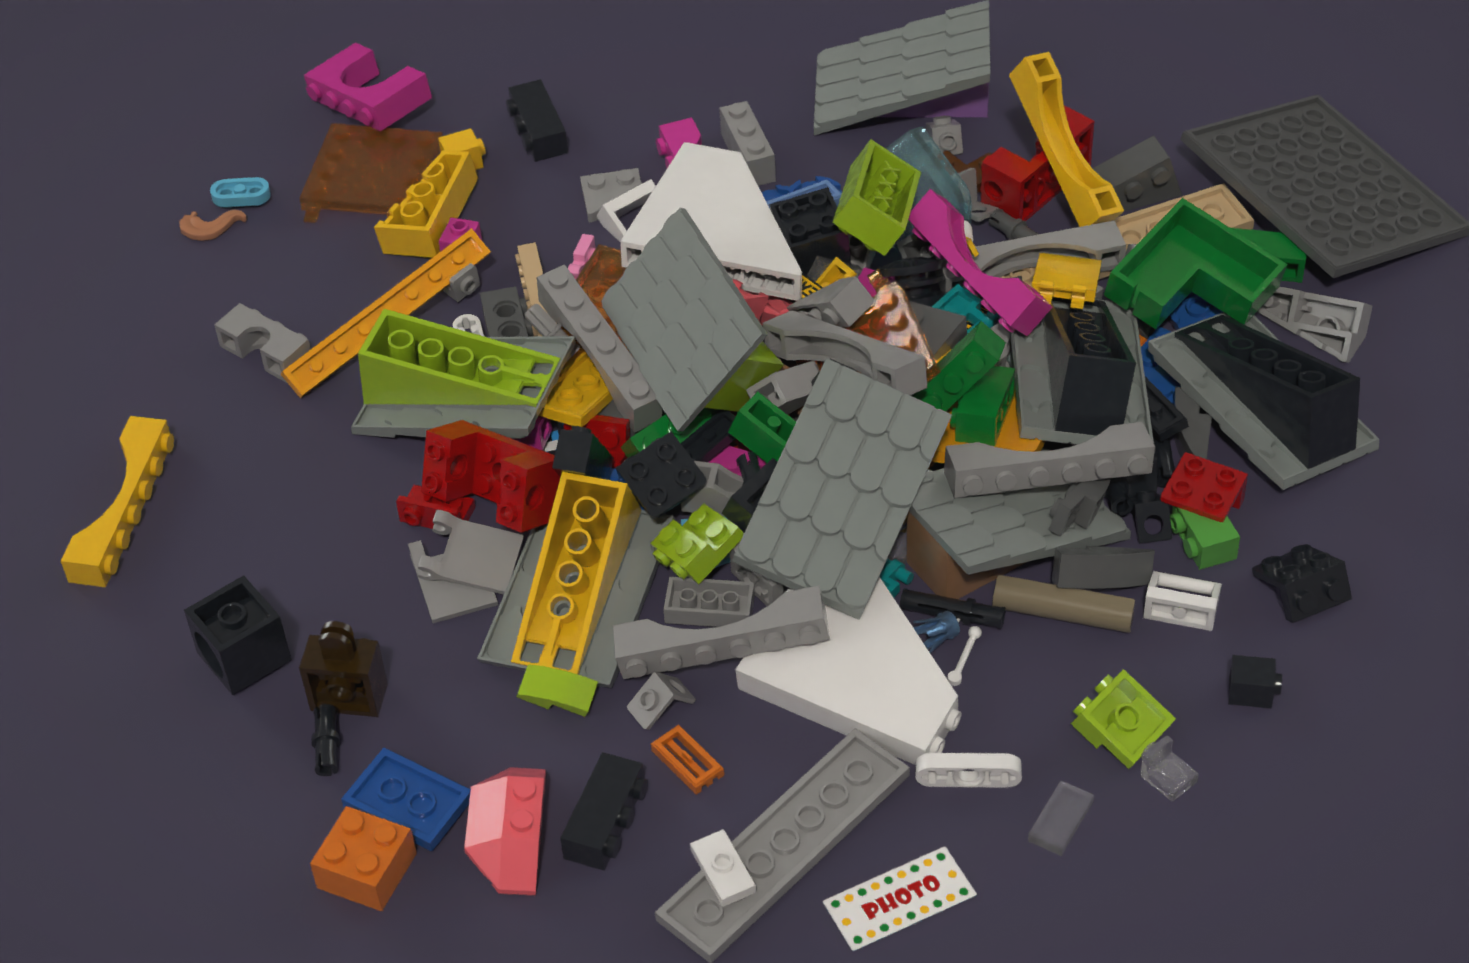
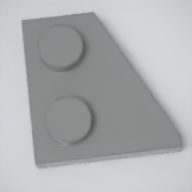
[580,168,642,223]

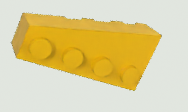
[374,150,478,258]

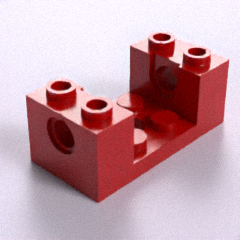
[980,105,1095,222]
[421,420,560,533]

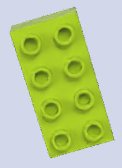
[833,139,921,256]

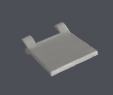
[418,510,524,595]
[408,540,498,624]

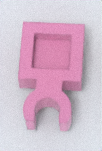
[568,234,599,286]

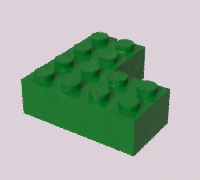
[1104,198,1288,329]

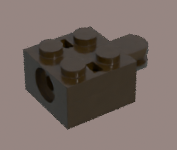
[299,621,388,717]

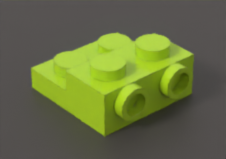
[650,503,744,584]
[1071,669,1176,769]

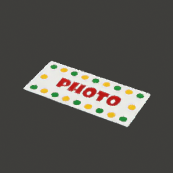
[823,847,977,951]

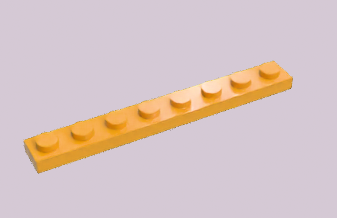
[281,228,491,399]

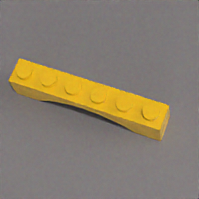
[1009,52,1124,227]
[61,416,174,587]

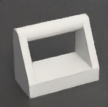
[596,179,656,241]
[1143,571,1222,631]

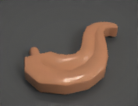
[179,210,247,241]

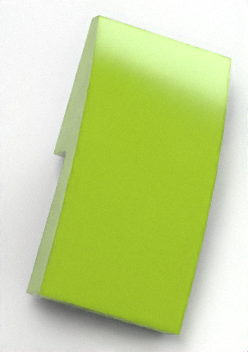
[516,664,598,717]

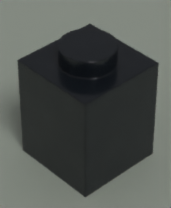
[1228,655,1282,709]

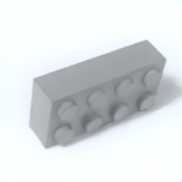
[663,577,755,627]

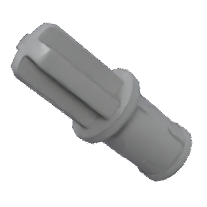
[524,304,580,359]

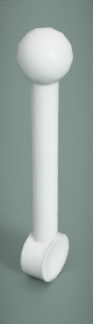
[948,626,982,686]

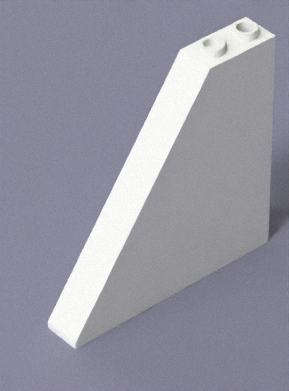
[620,142,802,301]
[735,577,961,765]

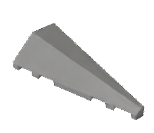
[1257,287,1373,363]

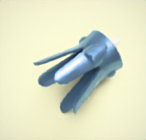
[913,611,960,653]

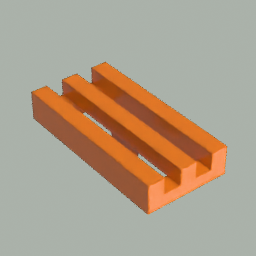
[651,724,724,795]

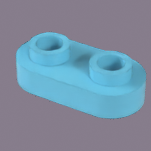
[210,177,271,208]

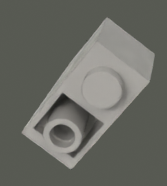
[746,361,820,415]

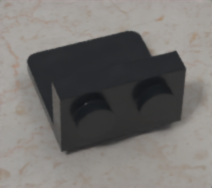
[616,431,707,519]
[1252,544,1352,623]

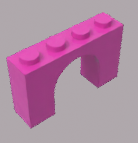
[304,43,432,131]

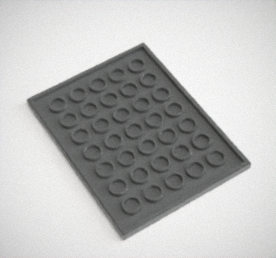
[1180,94,1469,278]

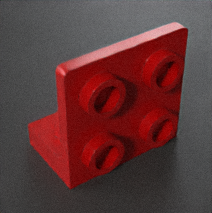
[1160,452,1248,522]

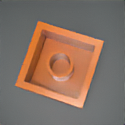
[310,806,417,912]

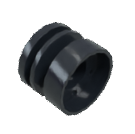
[877,257,946,319]

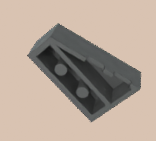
[1092,135,1182,212]
[888,300,967,396]

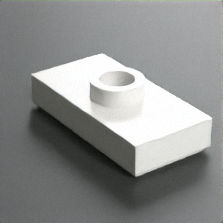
[690,829,756,907]

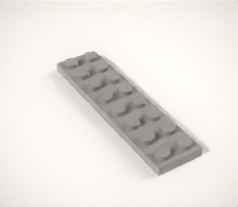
[655,729,910,963]

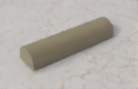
[992,575,1135,633]

